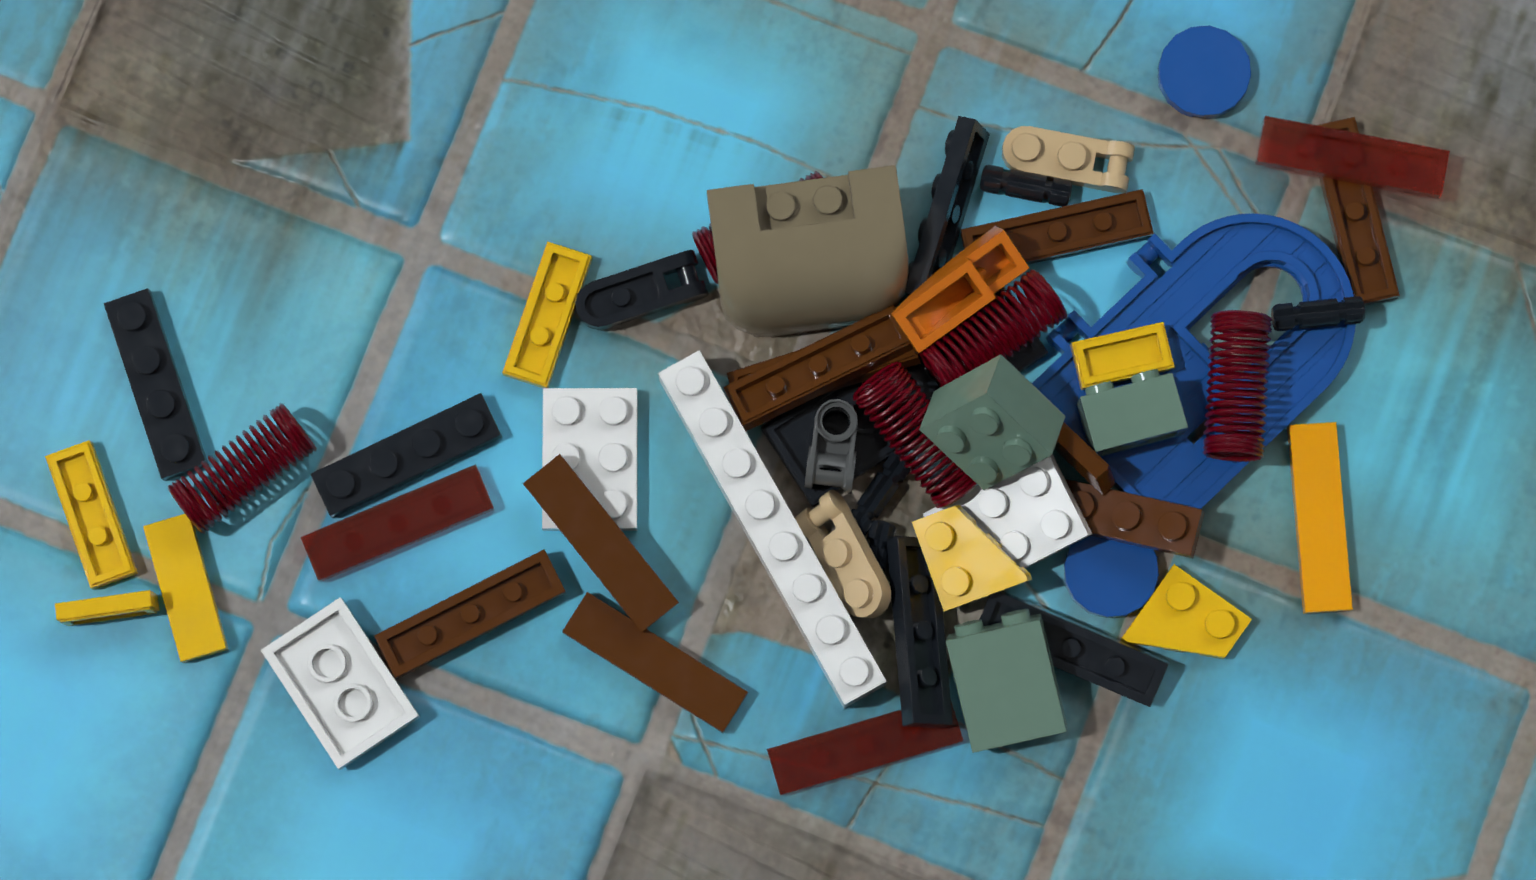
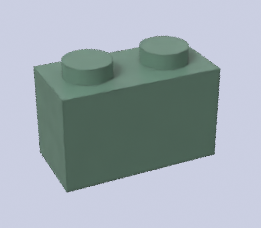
[1077,369,1188,457]

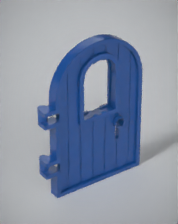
[1032,213,1356,509]

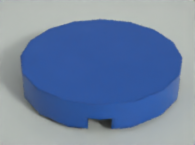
[1158,25,1251,119]
[1064,536,1159,618]

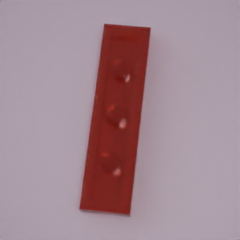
[1255,116,1450,199]
[301,464,495,582]
[767,701,963,796]

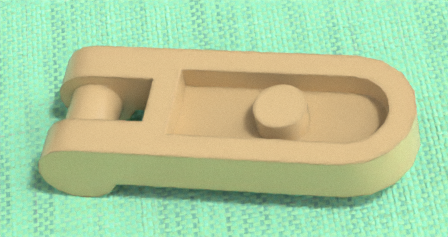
[1002,126,1135,193]
[795,489,891,618]

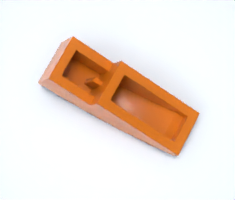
[891,226,1029,353]

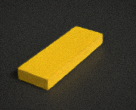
[502,241,593,388]
[45,440,138,590]
[143,514,229,663]

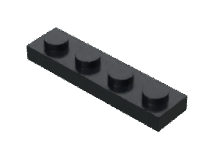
[905,116,990,296]
[103,288,209,481]
[310,393,502,518]
[887,536,953,729]
[979,591,1169,707]

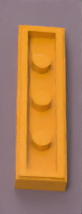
[1287,422,1353,614]

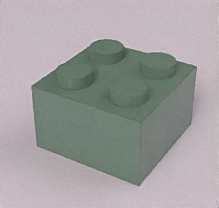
[919,354,1065,490]

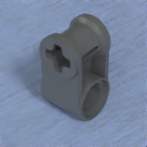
[804,399,858,494]

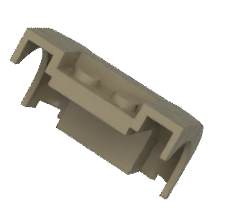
[707,165,909,337]

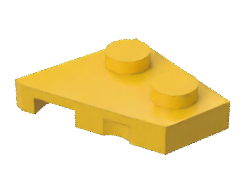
[912,505,1032,612]
[1120,564,1252,659]

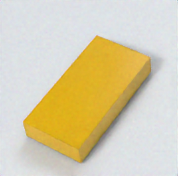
[1070,322,1175,390]
[55,590,160,626]

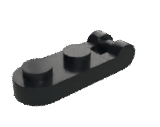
[575,250,709,330]

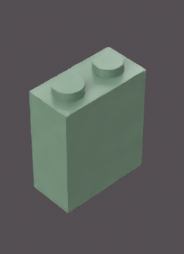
[946,609,1067,753]

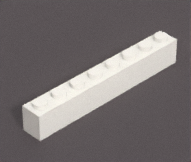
[658,350,887,708]

